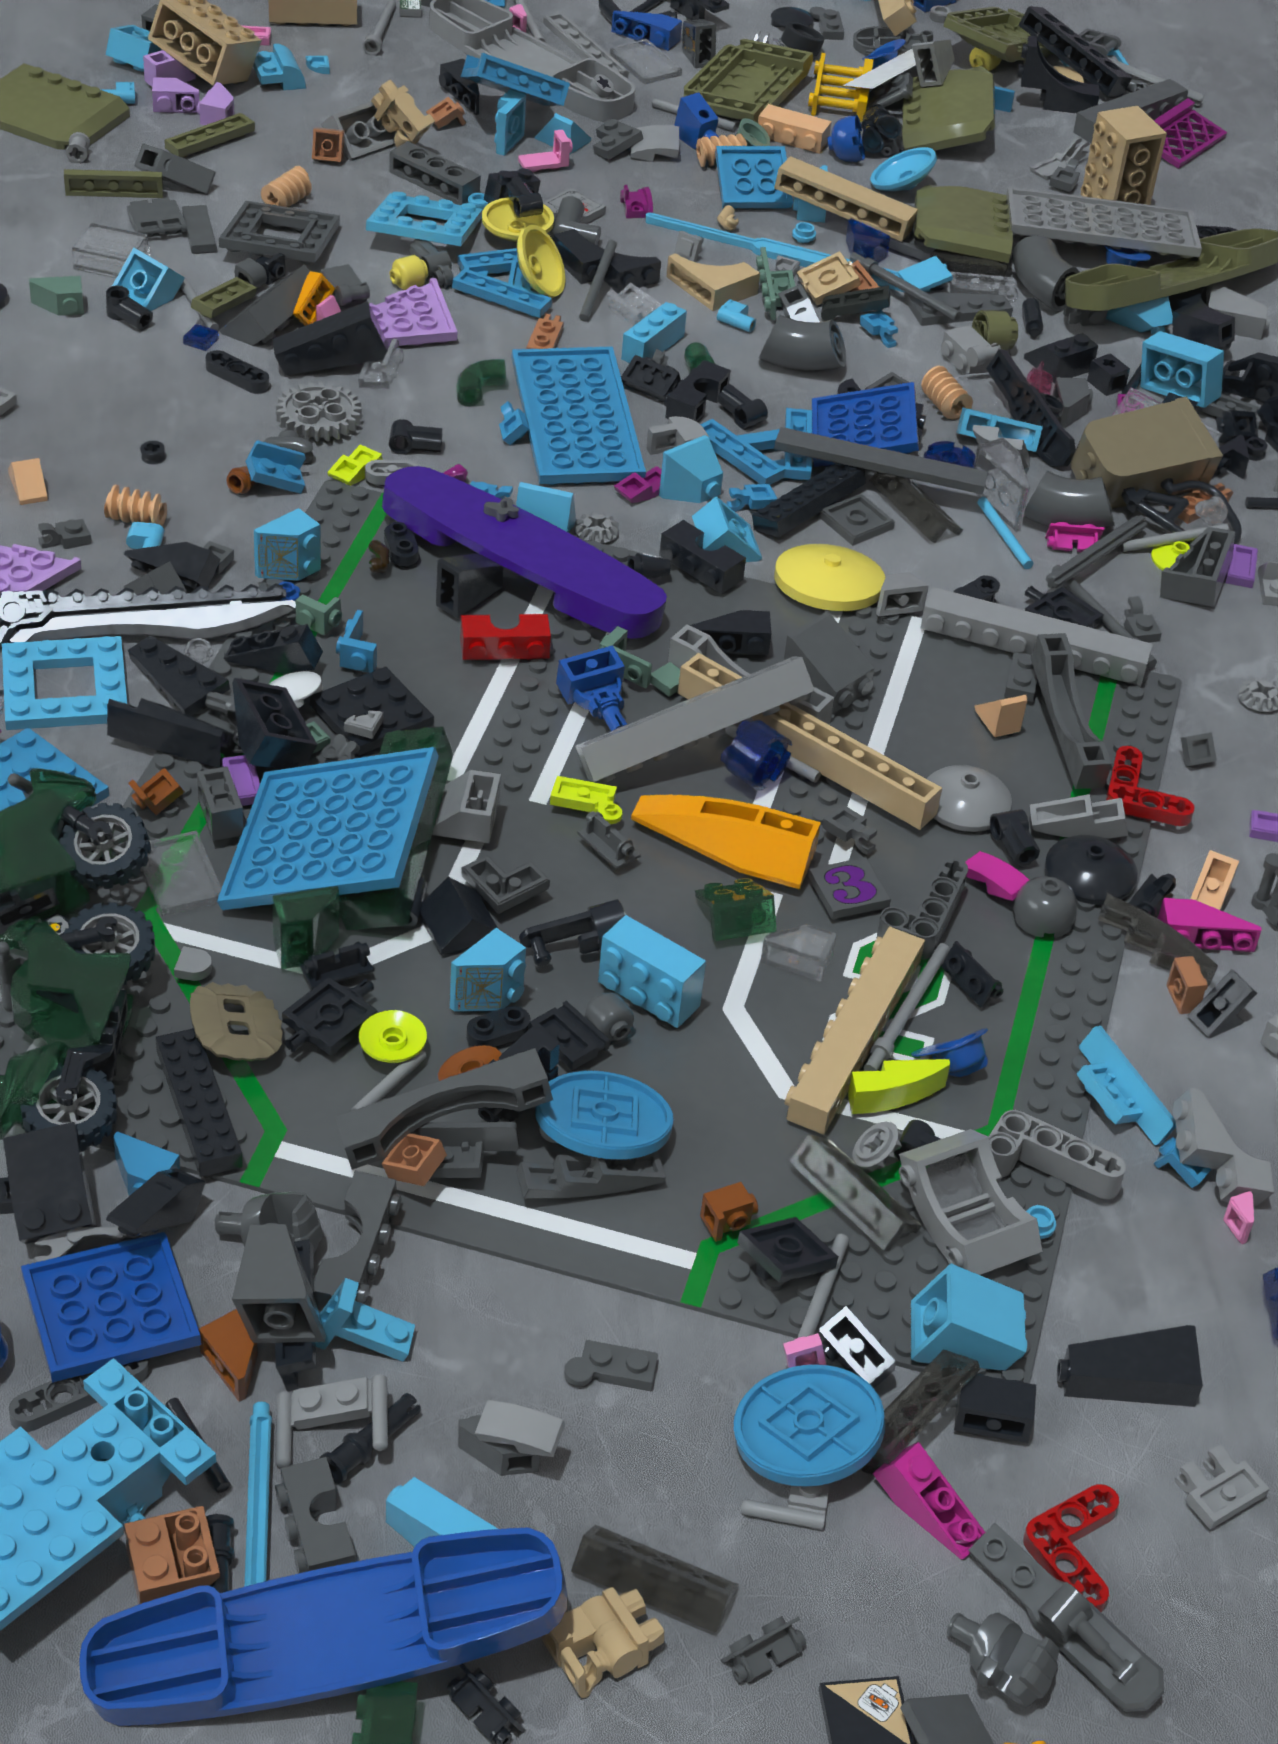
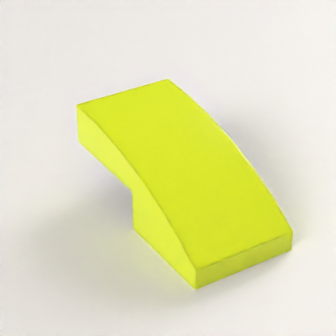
[327,444,383,486]

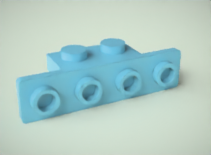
[1076,1026,1176,1145]

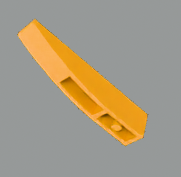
[631,795,821,890]

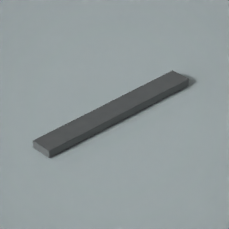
[774,427,988,494]

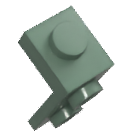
[599,626,652,688]

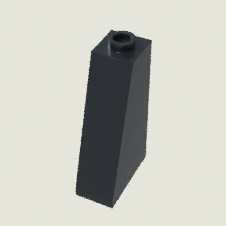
[1057,1325,1203,1407]

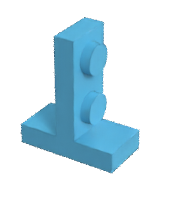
[316,1278,415,1362]

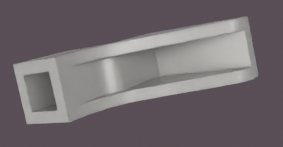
[1172,1088,1274,1207]

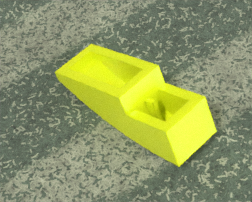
[848,1059,950,1114]

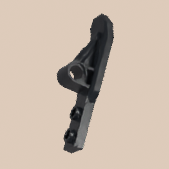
[986,349,1076,467]

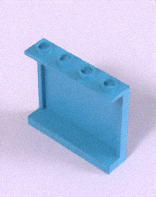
[461,53,570,106]

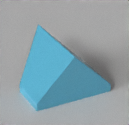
[534,113,592,154]

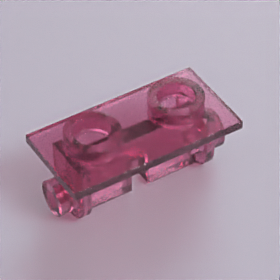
[1026,361,1053,395]

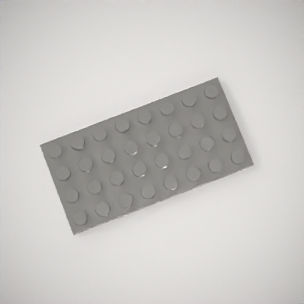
[1006,187,1202,258]

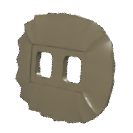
[190,982,283,1061]

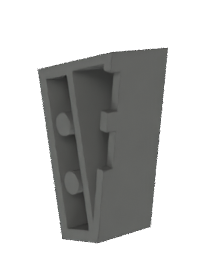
[1160,527,1235,607]

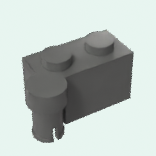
[321,264,370,312]

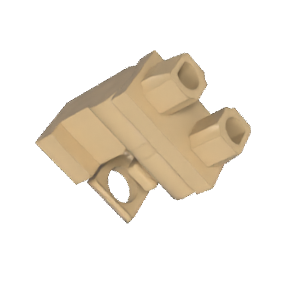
[371,79,435,147]
[542,1587,664,1698]

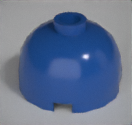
[827,115,865,162]

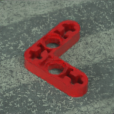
[1106,746,1195,826]
[1023,1484,1120,1612]

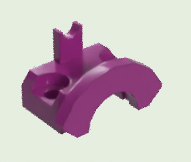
[620,184,653,219]

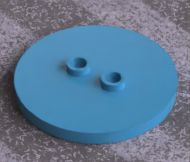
[535,1071,673,1160]
[734,1365,885,1486]

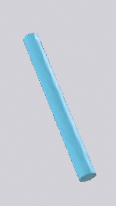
[977,497,1033,569]

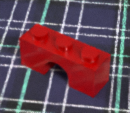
[460,614,551,660]

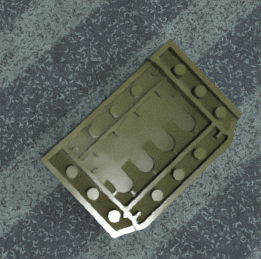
[943,7,1054,63]
[684,39,813,123]
[0,63,130,150]
[902,66,995,151]
[914,184,1013,263]

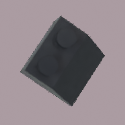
[1024,333,1098,384]

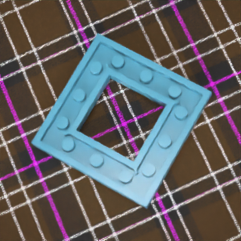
[366,192,483,246]
[2,636,127,730]

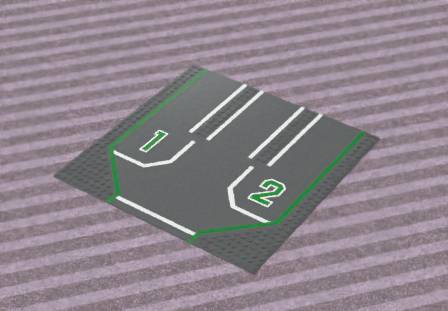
[0,480,1182,1383]

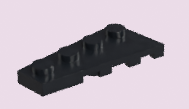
[128,636,230,716]

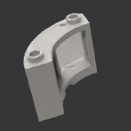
[899,1129,1043,1275]

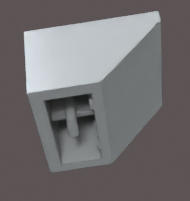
[428,770,501,843]

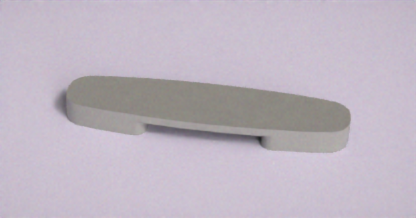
[429,0,635,122]

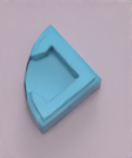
[306,56,330,74]

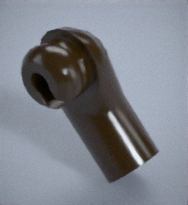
[369,540,389,574]

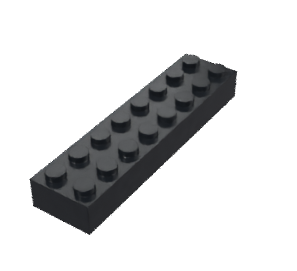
[752,463,866,537]
[155,1028,243,1177]

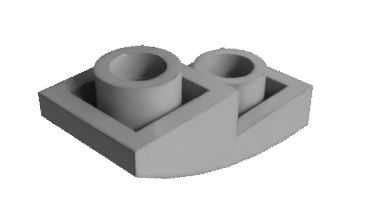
[475,1400,566,1457]

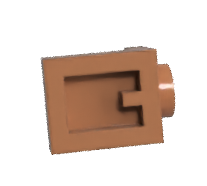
[426,96,466,129]

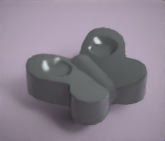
[483,497,519,522]
[321,734,360,761]

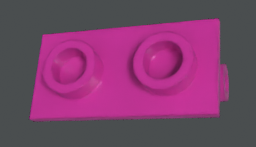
[1045,522,1104,552]

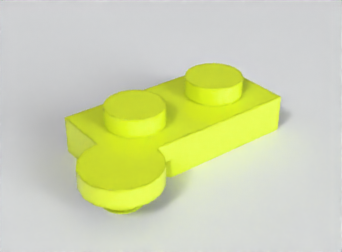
[550,776,622,824]

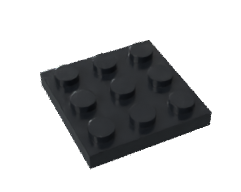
[310,666,434,756]

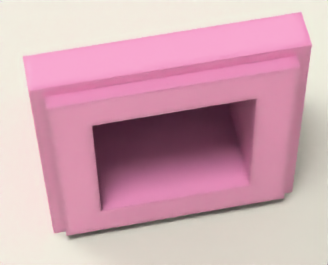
[509,4,527,33]
[316,295,341,322]
[1223,1191,1254,1244]

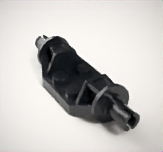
[1221,352,1278,402]

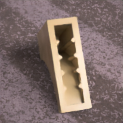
[666,253,760,311]

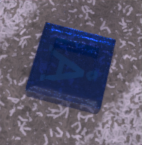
[183,324,219,351]

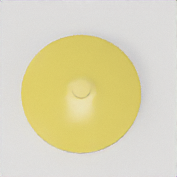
[774,544,885,611]

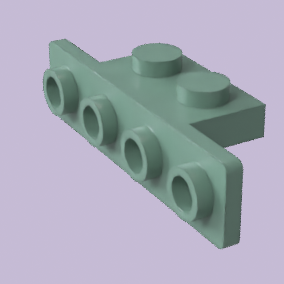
[756,247,795,320]

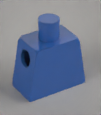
[674,92,719,149]

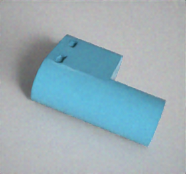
[100,82,135,104]
[717,299,756,333]
[126,522,165,549]

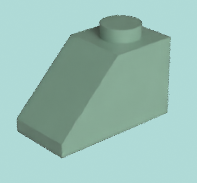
[29,276,84,316]

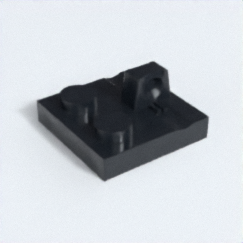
[737,1217,839,1283]

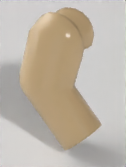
[717,205,739,231]

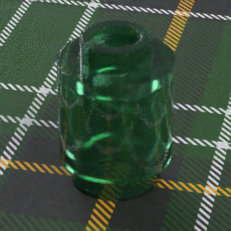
[684,342,715,371]

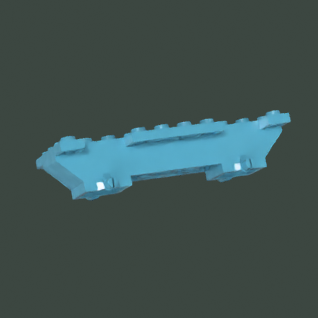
[0,1358,216,1631]

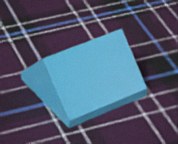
[516,482,576,532]

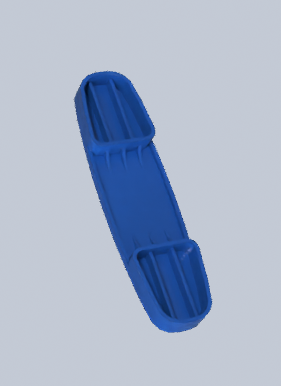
[79,1527,567,1726]

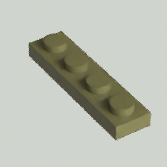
[164,113,255,158]
[64,169,163,198]

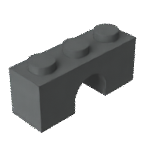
[275,1457,356,1574]

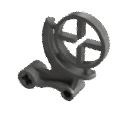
[853,26,933,57]

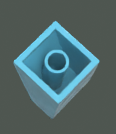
[911,1263,1027,1371]

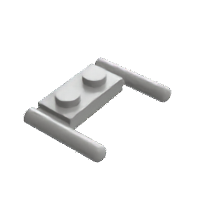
[276,1375,388,1468]
[741,1483,830,1530]

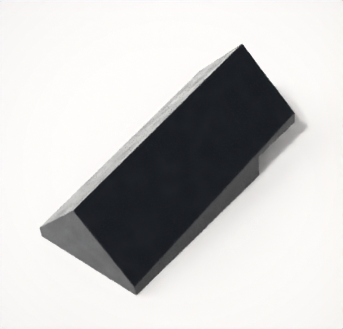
[107,698,236,768]

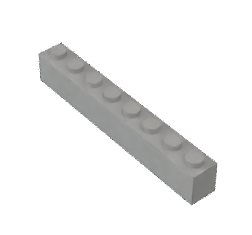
[920,587,1153,686]
[575,656,815,784]

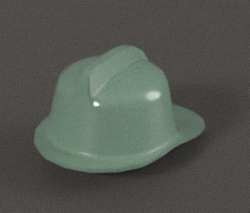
[735,118,770,146]

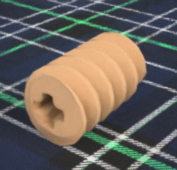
[696,133,747,167]
[261,166,312,207]
[921,366,973,420]
[104,484,167,526]

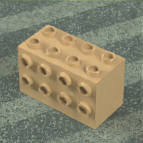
[148,0,262,86]
[1081,106,1167,205]

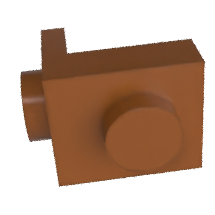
[128,767,185,815]

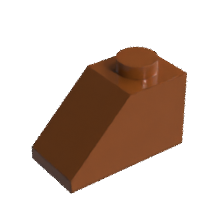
[199,1309,258,1402]

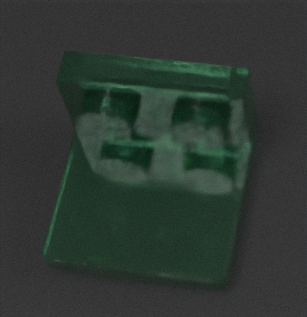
[695,878,777,941]

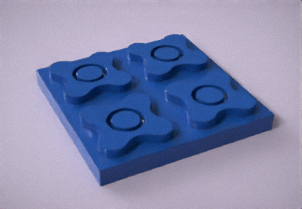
[812,382,919,467]
[21,1232,201,1383]

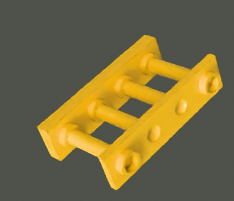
[808,53,873,122]

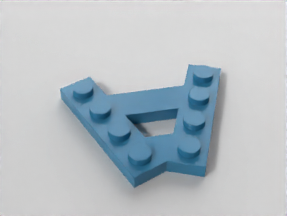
[452,248,552,318]
[700,408,812,484]

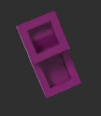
[614,466,662,503]

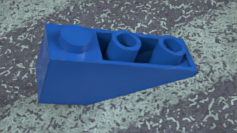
[611,11,682,51]

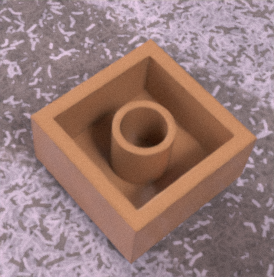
[312,127,345,162]
[1166,956,1208,1014]
[382,1133,447,1186]

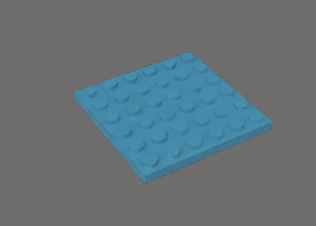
[217,747,439,910]

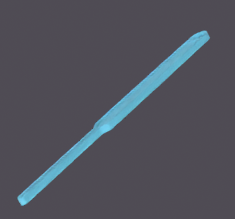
[645,213,930,293]

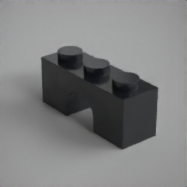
[664,360,731,422]
[659,520,746,594]

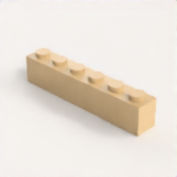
[774,156,918,242]

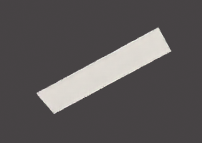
[843,49,916,89]

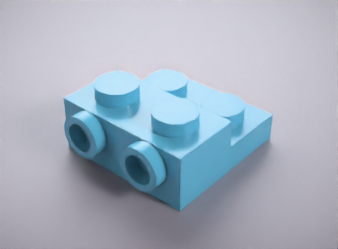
[494,90,526,156]

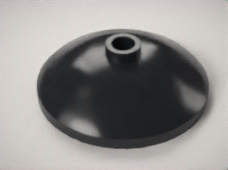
[1045,835,1138,905]

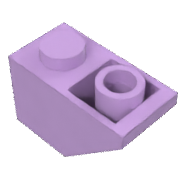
[143,50,196,86]
[152,77,199,113]
[197,82,234,125]

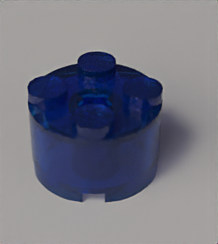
[721,720,792,791]

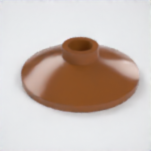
[438,1045,502,1081]

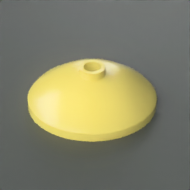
[482,197,554,242]
[517,225,565,298]

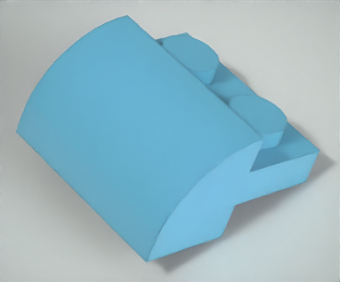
[253,44,306,91]

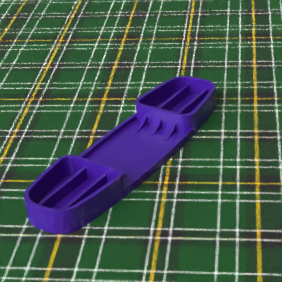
[382,466,667,639]

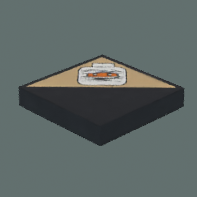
[819,1676,914,1744]

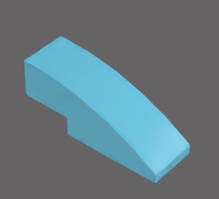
[956,407,1043,452]

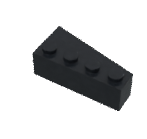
[273,301,391,376]

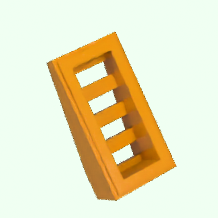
[293,271,335,326]

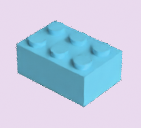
[1140,331,1224,408]
[598,915,706,1028]

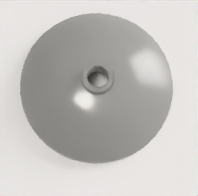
[926,765,1012,832]

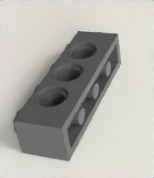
[389,141,481,205]

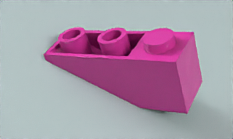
[1157,898,1262,952]
[873,1442,985,1560]

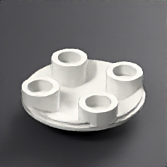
[270,671,323,708]

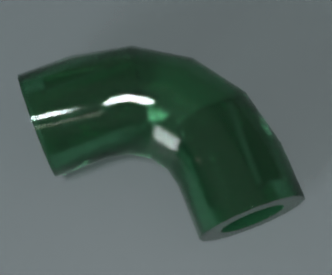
[456,359,506,407]

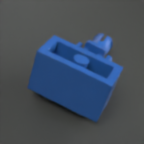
[556,645,627,731]

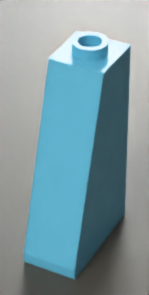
[386,1477,498,1547]

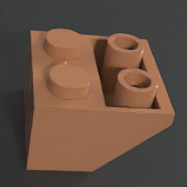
[124,1506,220,1604]

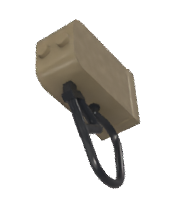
[1071,396,1242,544]

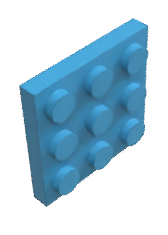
[715,146,793,208]

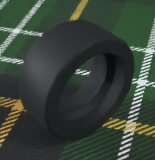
[781,22,825,57]

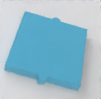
[898,256,953,291]

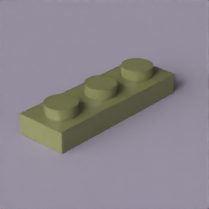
[191,277,257,319]

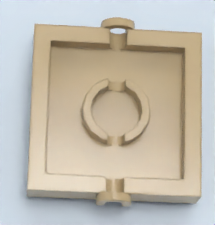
[796,251,861,306]

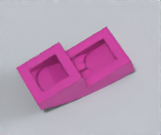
[965,851,1029,901]

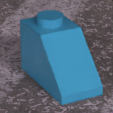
[113,1131,180,1196]

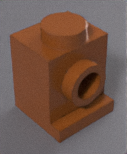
[700,1182,758,1242]

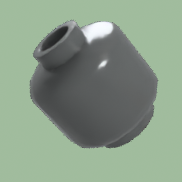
[585,993,634,1042]

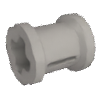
[66,132,90,163]

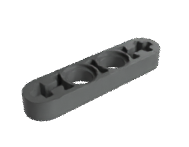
[9,1359,149,1432]

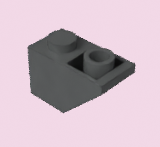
[458,1415,540,1476]

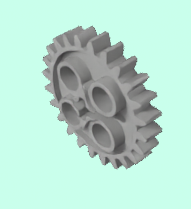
[276,381,362,442]

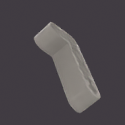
[989,1110,1126,1199]

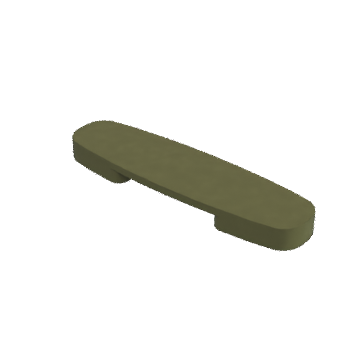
[1065,228,1278,311]

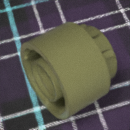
[972,310,1018,350]

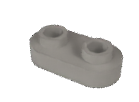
[365,460,419,486]

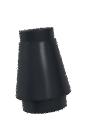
[627,553,671,579]

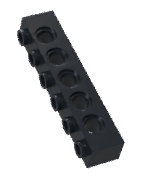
[1018,6,1133,97]

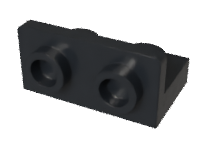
[621,355,681,401]

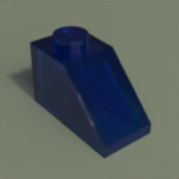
[846,218,890,263]

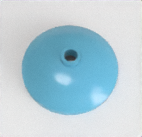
[870,147,937,191]

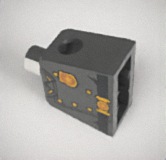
[682,19,716,68]

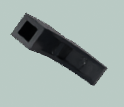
[1017,36,1100,114]
[553,229,661,294]
[1168,286,1235,348]

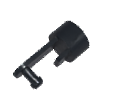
[519,899,626,966]

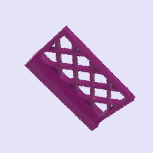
[1154,98,1227,169]

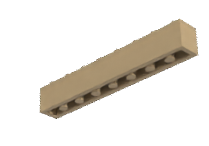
[785,926,925,1135]

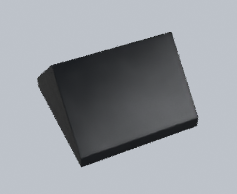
[420,876,498,955]

